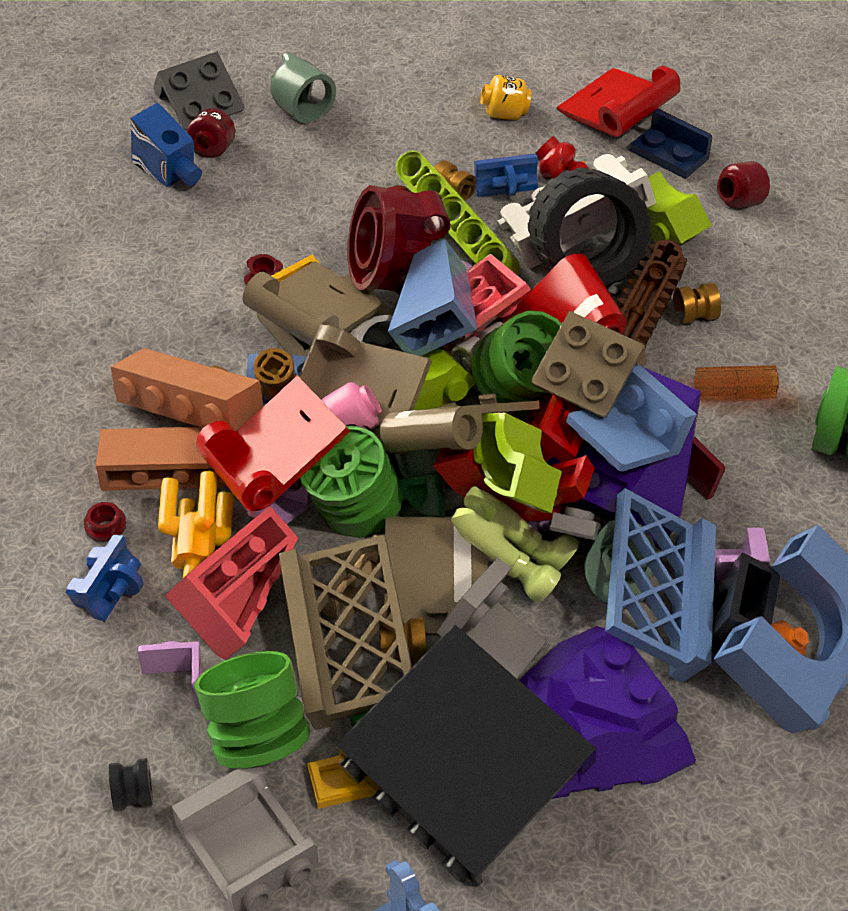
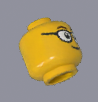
[480,75,531,120]

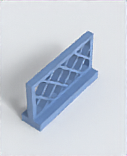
[605,488,716,682]

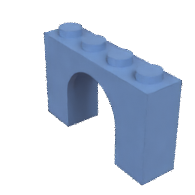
[713,525,848,733]

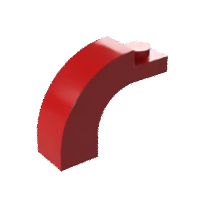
[434,448,595,521]

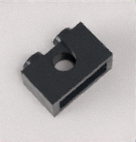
[712,552,780,652]

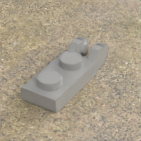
[550,507,602,541]

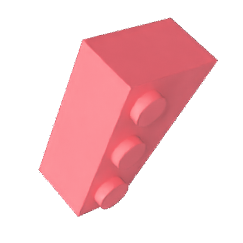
[165,506,298,660]

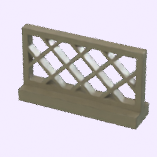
[279,535,413,730]

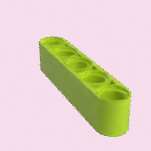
[396,150,521,276]

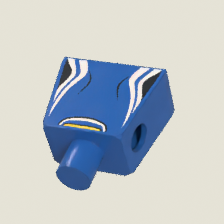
[130,102,202,187]

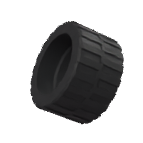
[528,168,652,287]

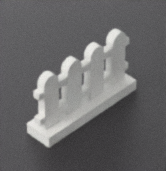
[497,154,656,269]

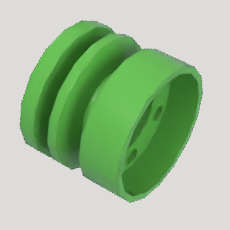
[471,311,562,403]
[300,426,404,538]
[194,651,310,768]

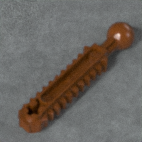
[616,240,687,348]

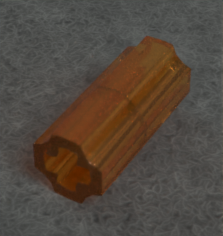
[694,365,779,400]

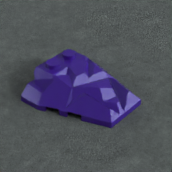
[519,626,696,799]

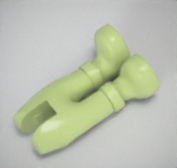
[451,486,580,603]

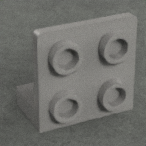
[436,558,545,678]

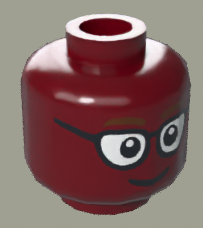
[187,108,236,158]

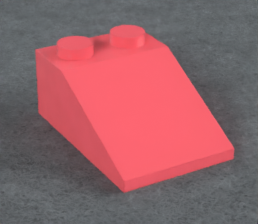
[459,254,531,342]

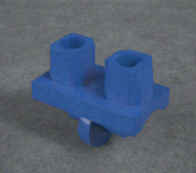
[474,153,539,197]
[66,535,143,622]

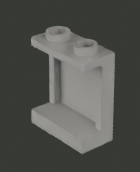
[172,766,319,911]

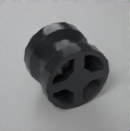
[109,758,153,811]

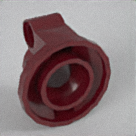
[347,185,451,295]

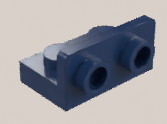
[630,109,712,179]

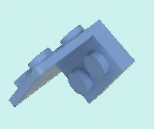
[566,365,697,471]

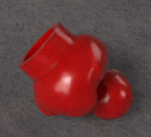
[535,136,589,179]

